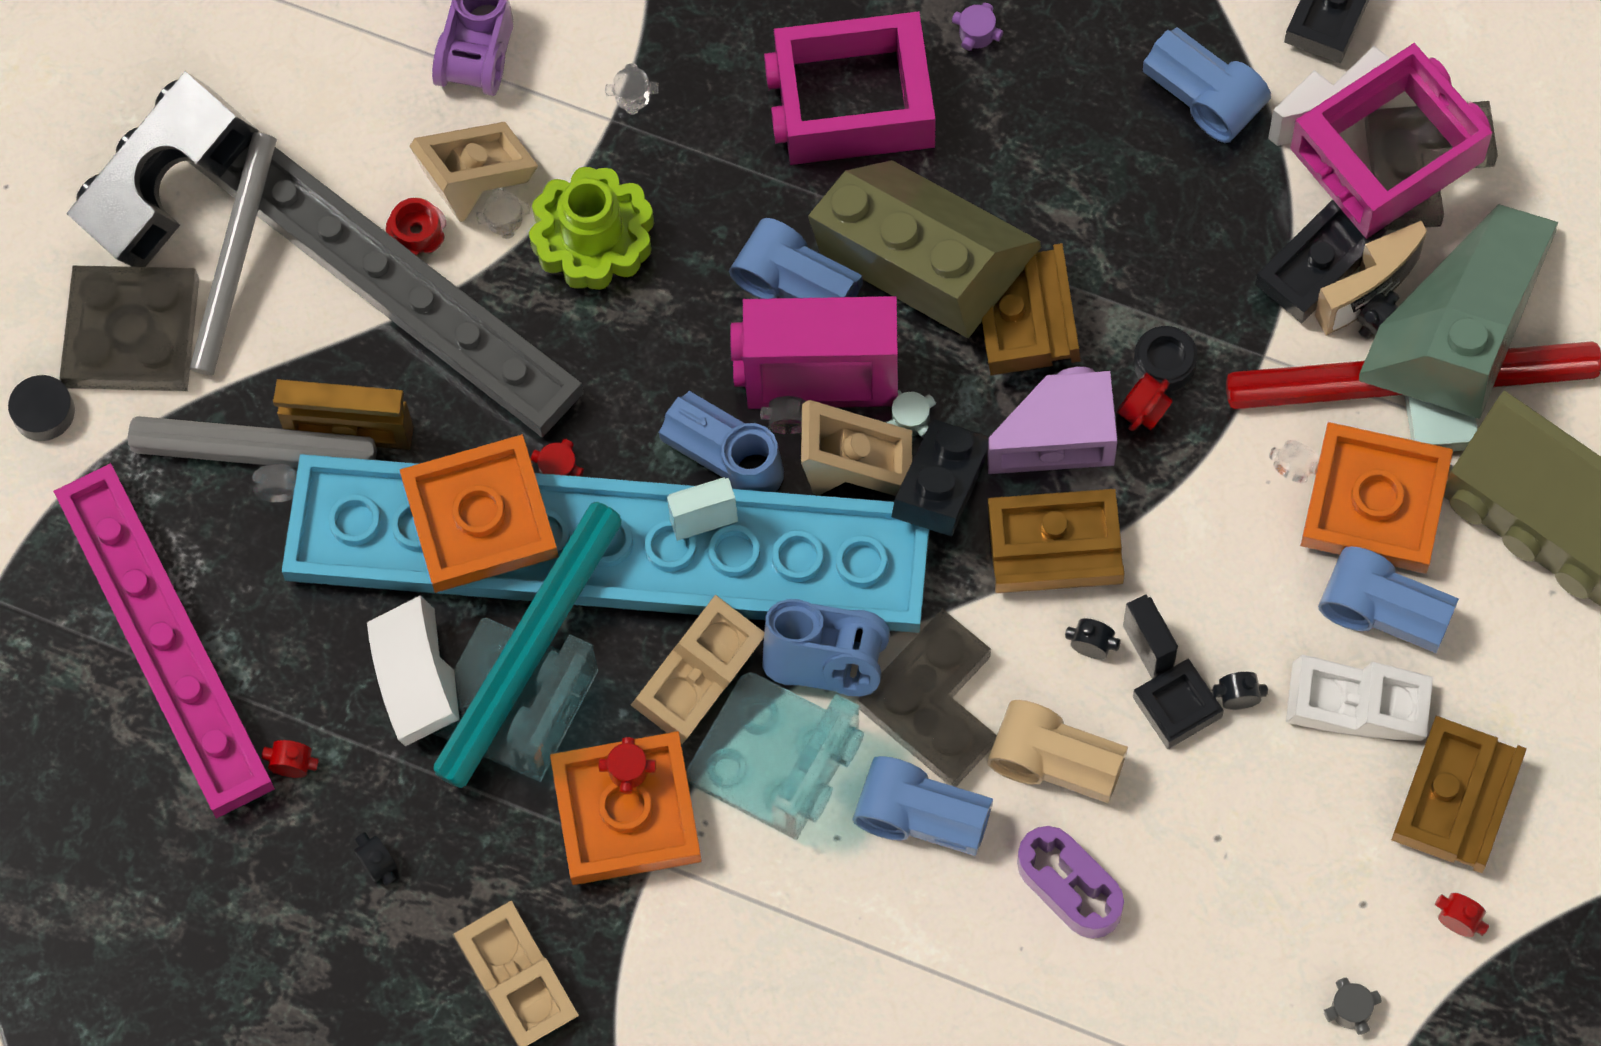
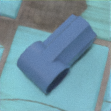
[1143,27,1271,143]
[729,218,863,299]
[659,391,784,492]
[1318,546,1459,653]
[852,756,993,856]

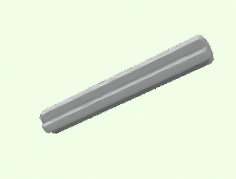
[128,416,377,468]

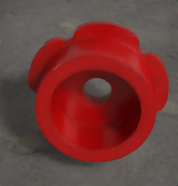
[386,198,446,256]
[1116,372,1173,431]

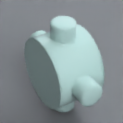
[887,390,936,438]

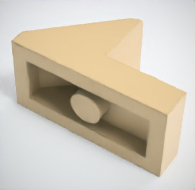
[409,122,538,222]
[801,400,912,496]

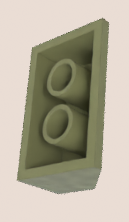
[808,160,1041,338]
[1444,390,1601,606]

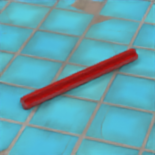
[1226,341,1601,409]

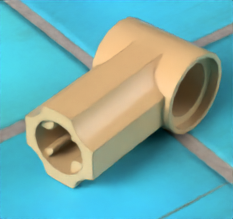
[987,700,1128,803]

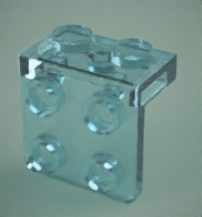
[687,673,864,840]

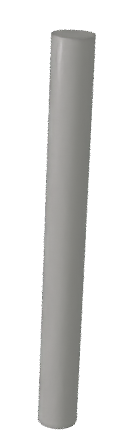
[189,132,277,375]

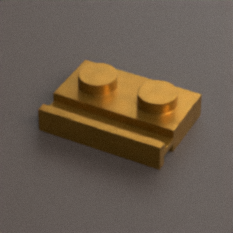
[982,243,1081,376]
[273,379,414,450]
[988,489,1125,593]
[1391,716,1527,873]

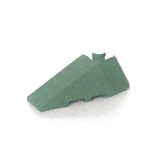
[1359,204,1558,419]

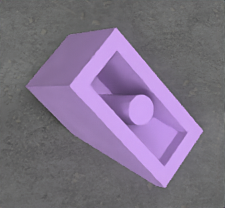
[987,367,1117,474]

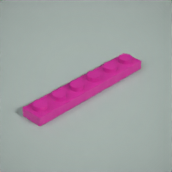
[53,463,275,819]

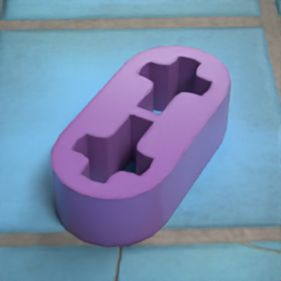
[1017,826,1124,939]

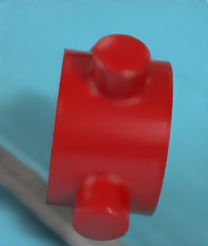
[530,439,584,477]
[598,737,656,795]
[261,740,319,778]
[1435,893,1489,937]

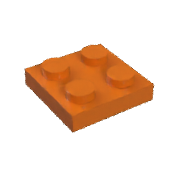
[1300,422,1453,574]
[399,434,559,593]
[550,731,702,885]

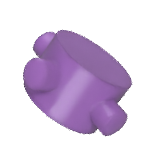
[952,3,1003,51]

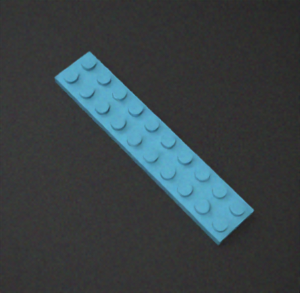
[282,454,929,633]

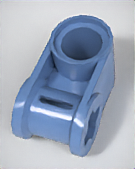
[762,599,890,697]

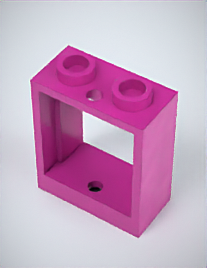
[764,11,936,165]
[1290,42,1493,239]
[731,296,898,409]

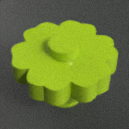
[529,167,654,290]

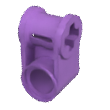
[432,0,513,96]

